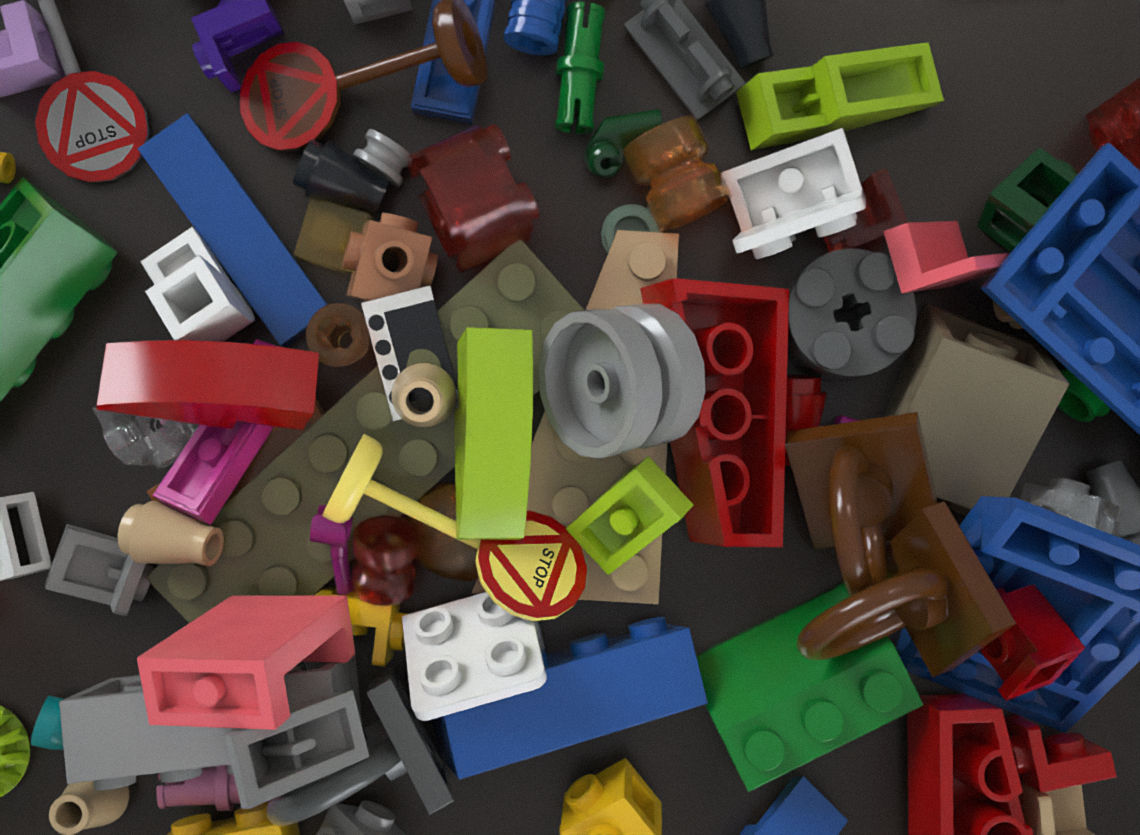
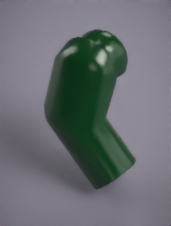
[584,109,663,178]

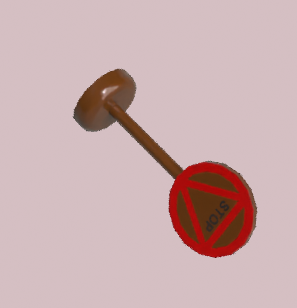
[240,0,487,152]

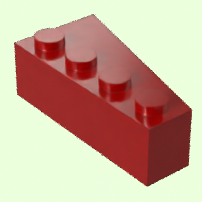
[640,278,789,547]
[907,694,1034,835]

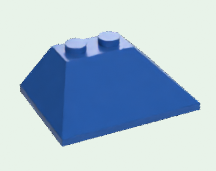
[980,143,1140,435]
[896,496,1140,733]

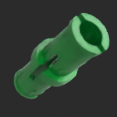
[554,2,606,135]

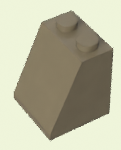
[884,303,1069,515]

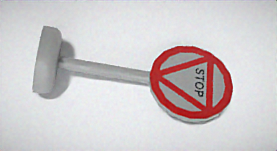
[35,0,150,183]

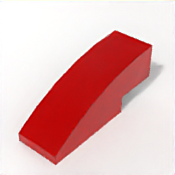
[96,340,319,430]

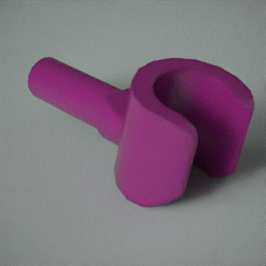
[310,505,353,595]

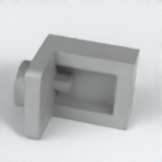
[45,524,153,616]

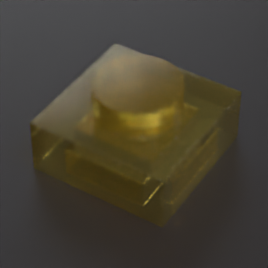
[293,198,373,275]

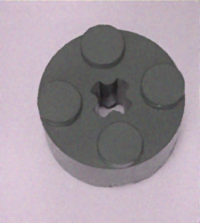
[786,248,917,382]

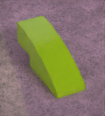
[736,42,944,150]
[454,327,533,540]

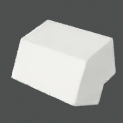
[0,492,52,581]

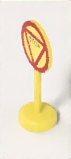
[322,434,587,621]

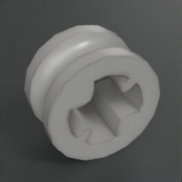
[352,129,416,187]

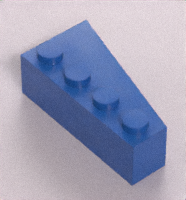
[432,617,708,780]

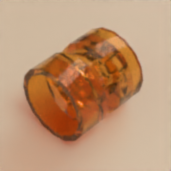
[623,115,733,232]

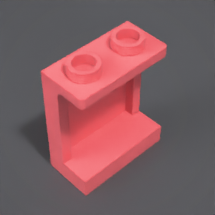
[137,595,355,730]

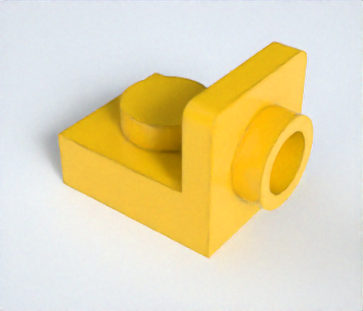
[315,587,408,667]

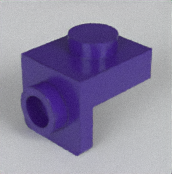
[191,0,285,93]

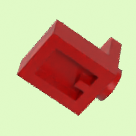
[1005,715,1117,793]

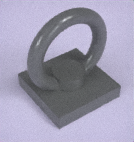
[266,667,454,826]

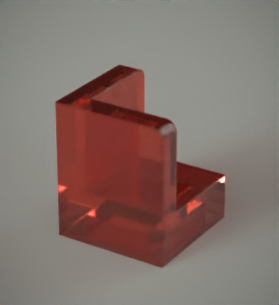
[824,168,908,252]

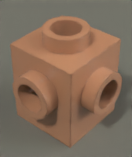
[342,213,438,301]

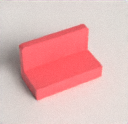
[883,221,1010,294]

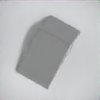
[224,690,369,809]

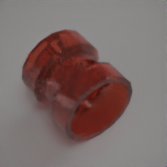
[352,516,418,606]

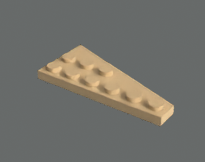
[472,230,679,604]

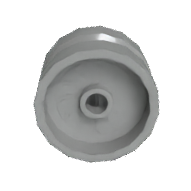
[538,303,705,459]

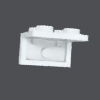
[722,128,866,259]
[402,592,547,721]

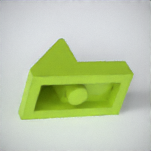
[565,456,693,575]

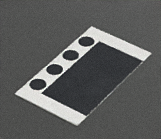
[361,286,458,421]

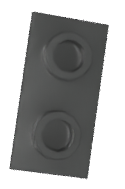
[624,0,746,121]

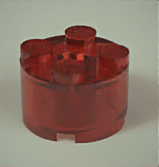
[406,124,539,273]

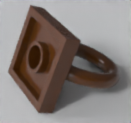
[785,412,938,596]
[797,501,1016,677]

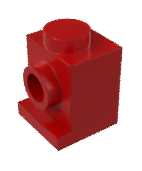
[980,584,1085,701]

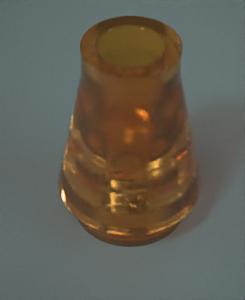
[306,303,370,367]

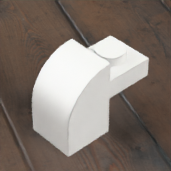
[141,227,255,342]

